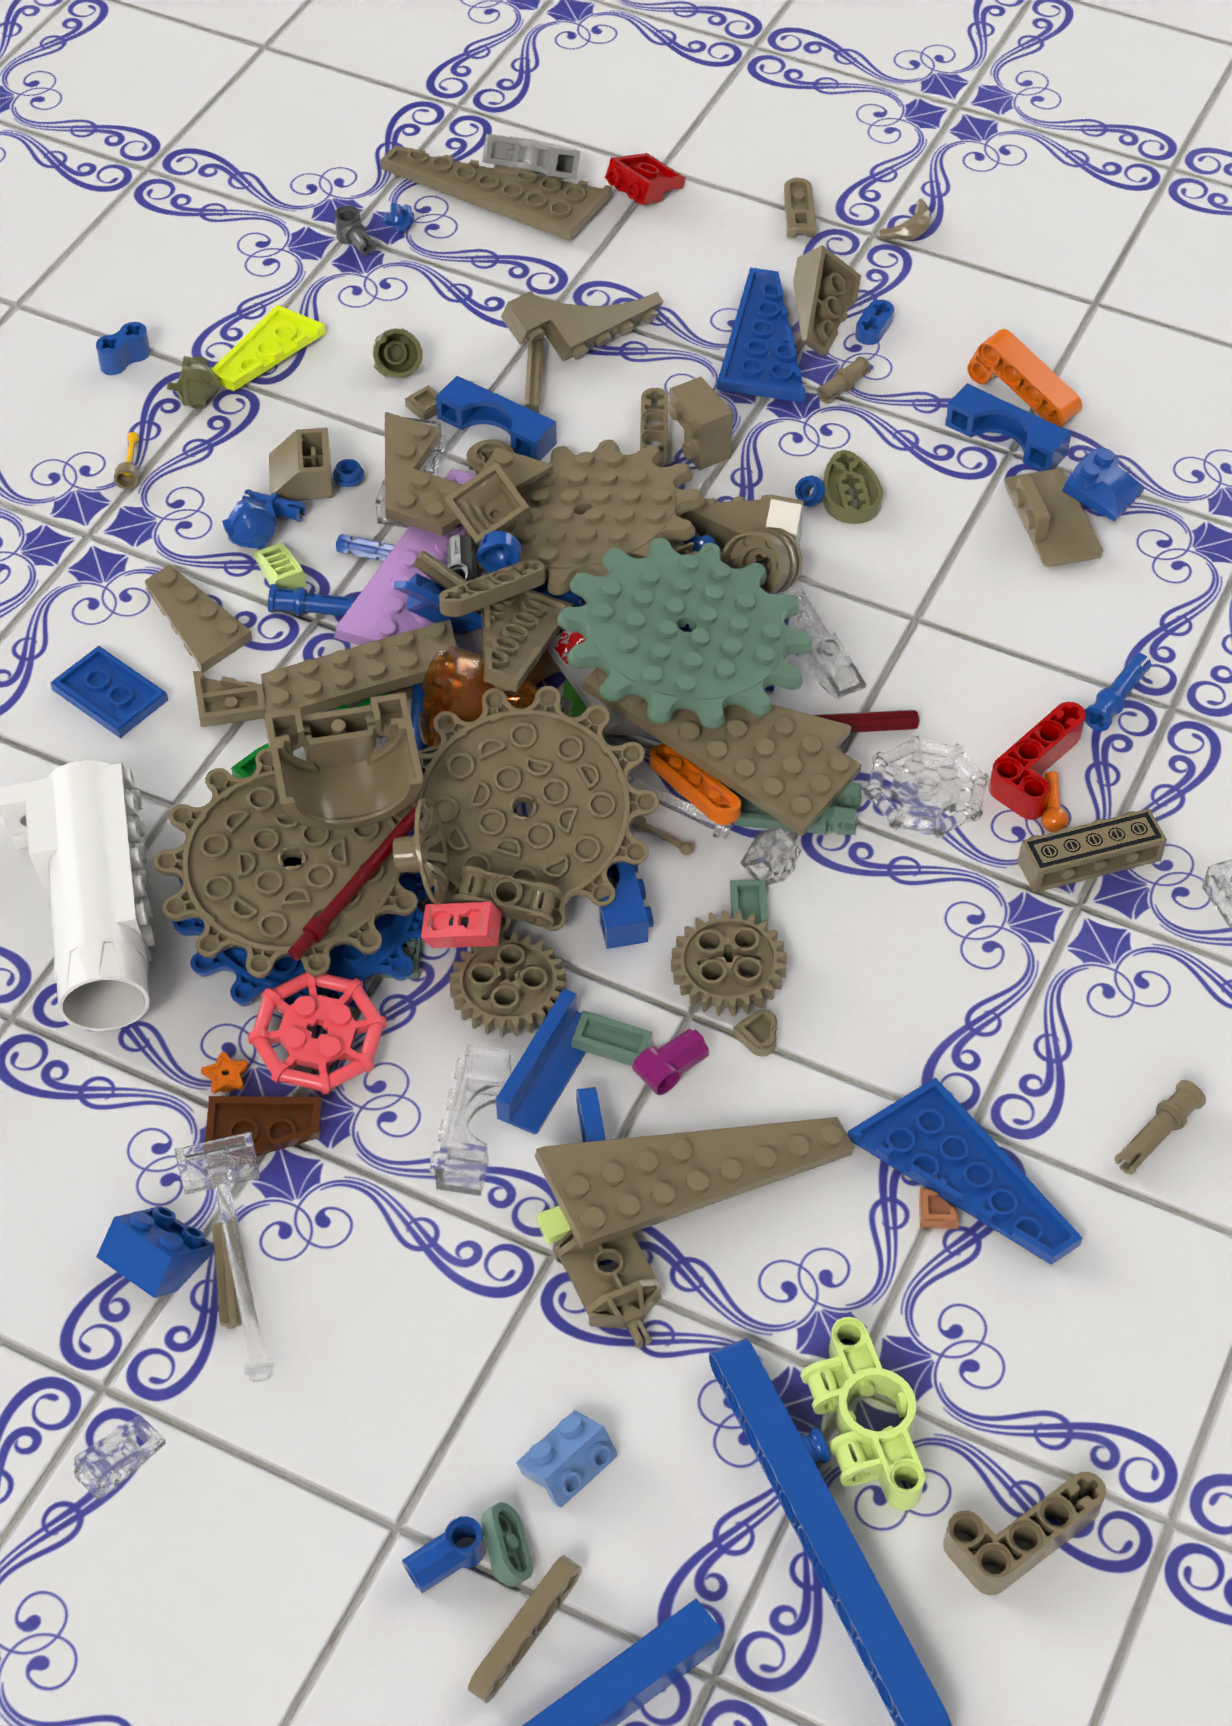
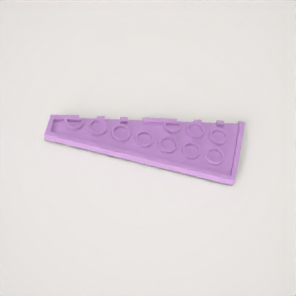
[334,468,477,645]

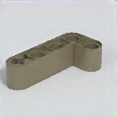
[943,1472,1106,1595]

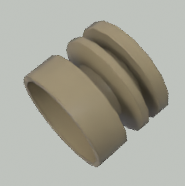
[721,527,803,595]

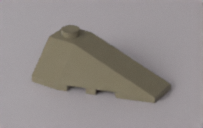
[793,245,861,356]
[682,495,804,565]

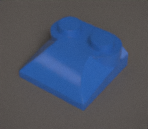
[1062,448,1145,522]

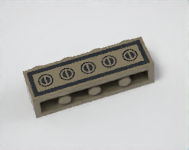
[1018,808,1167,893]

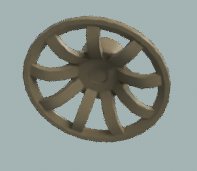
[393,797,449,905]

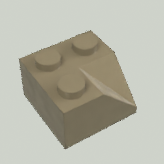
[667,376,733,471]

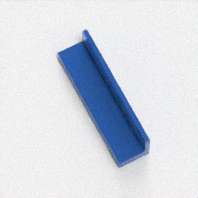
[496,988,586,1134]

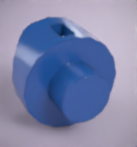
[476,531,523,573]

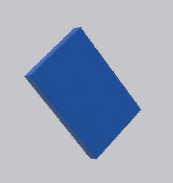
[50,646,168,738]

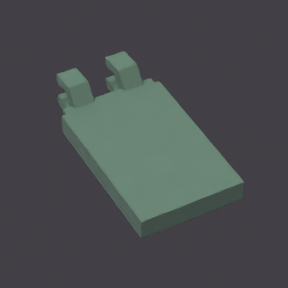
[729,782,862,835]

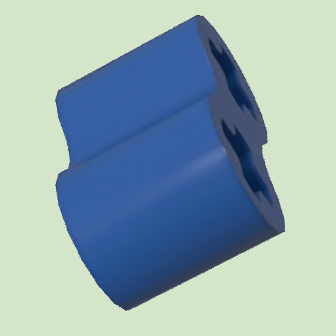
[96,322,150,375]

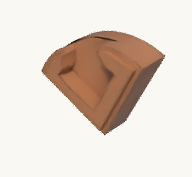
[919,1188,960,1229]

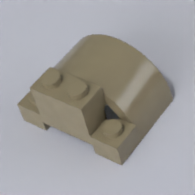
[264,692,424,830]

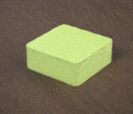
[536,1206,571,1244]

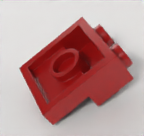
[605,153,686,205]

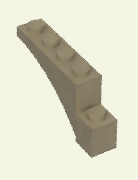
[501,291,664,362]

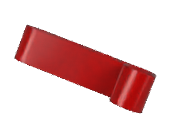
[989,702,1086,820]

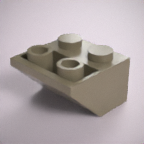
[269,428,333,500]

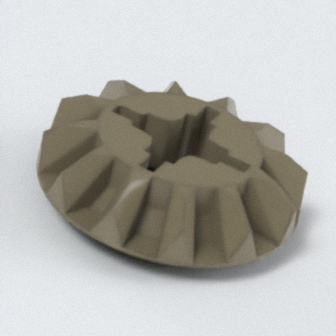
[466,440,515,475]

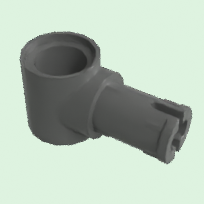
[334,206,376,256]

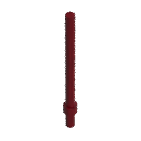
[288,802,423,961]

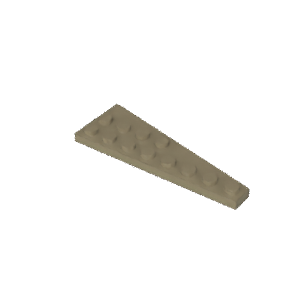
[380,145,612,241]
[535,1117,855,1251]

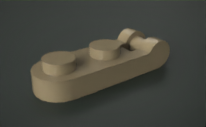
[784,178,816,237]

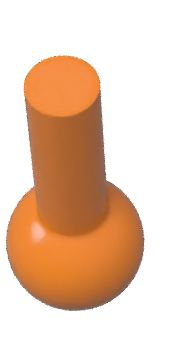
[1041,771,1069,832]

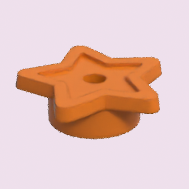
[201,1052,249,1094]

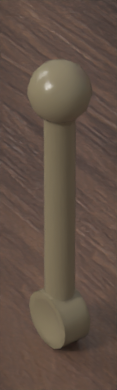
[632,816,693,855]

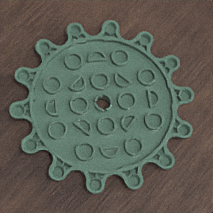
[557,537,812,729]

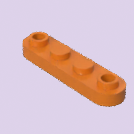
[649,744,741,825]

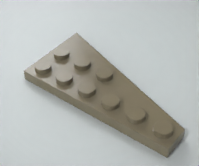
[481,573,573,692]

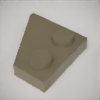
[193,671,266,727]

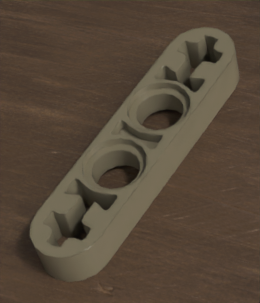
[640,388,668,467]
[439,560,545,617]
[468,1555,582,1703]

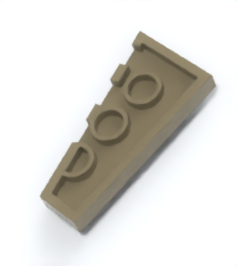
[145,564,252,672]

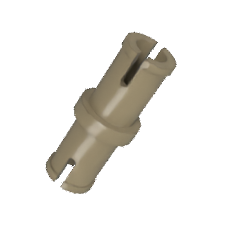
[817,356,871,404]

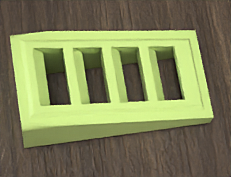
[253,542,306,590]

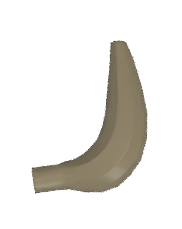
[880,199,932,240]

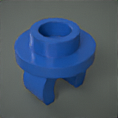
[384,203,414,233]

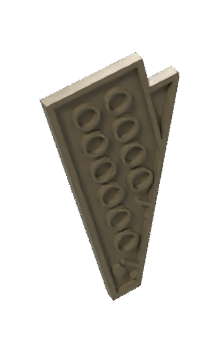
[583,668,862,836]

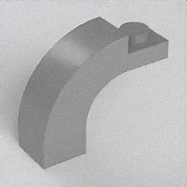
[482,133,580,180]

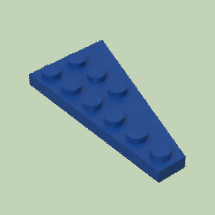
[717,267,806,403]
[847,1077,1082,1265]

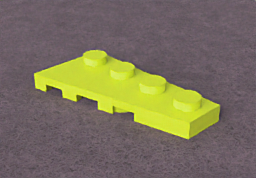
[212,305,326,391]

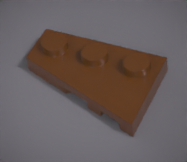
[203,1096,323,1172]

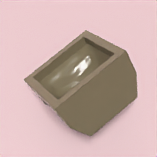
[444,462,533,546]

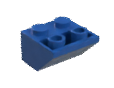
[96,1206,214,1298]

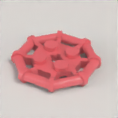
[248,972,387,1095]

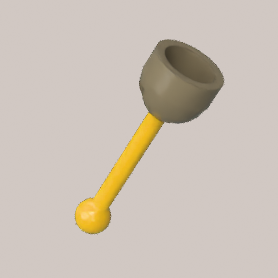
[114,432,139,489]

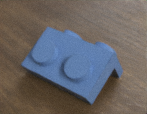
[516,1410,617,1507]

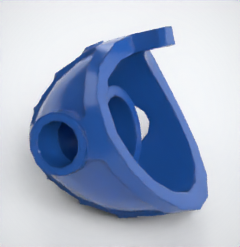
[222,499,277,550]

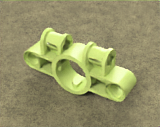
[800,1317,925,1511]

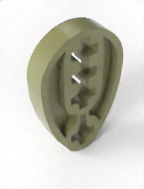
[823,450,883,524]

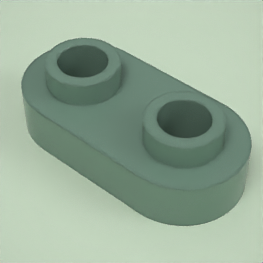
[481,1502,533,1587]

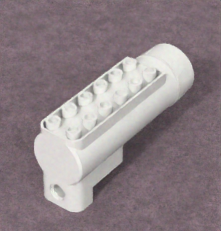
[0,760,157,1031]

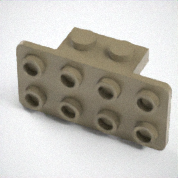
[1005,469,1103,567]

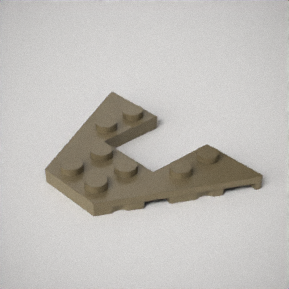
[385,412,553,536]

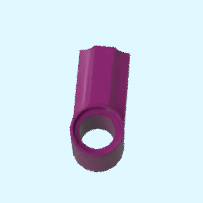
[632,1029,709,1095]

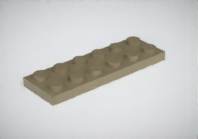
[261,620,463,715]

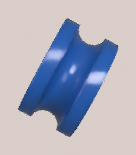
[800,1427,831,1466]

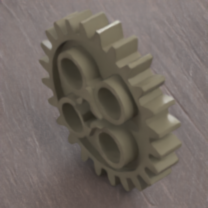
[671,910,787,1016]
[450,932,566,1037]

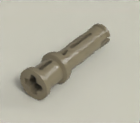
[1114,1080,1206,1174]

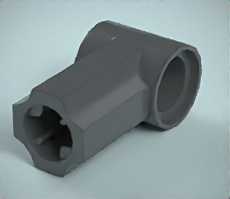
[447,534,478,582]

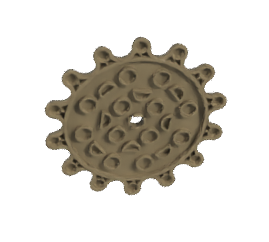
[465,439,705,595]
[407,686,659,933]
[153,748,430,979]

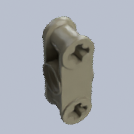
[452,866,562,927]

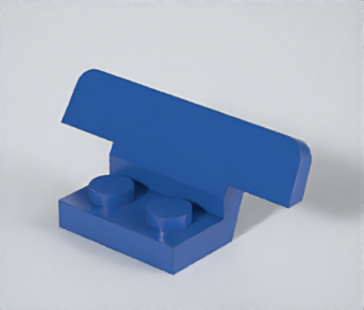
[394,573,482,635]

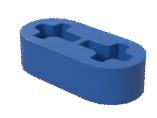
[855,300,894,345]

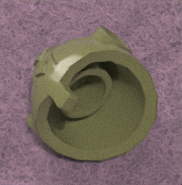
[373,328,423,378]
[167,356,220,409]

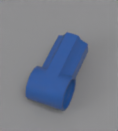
[402,1516,486,1594]

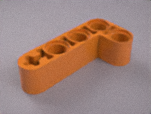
[967,329,1082,427]

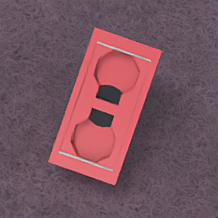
[421,902,502,949]

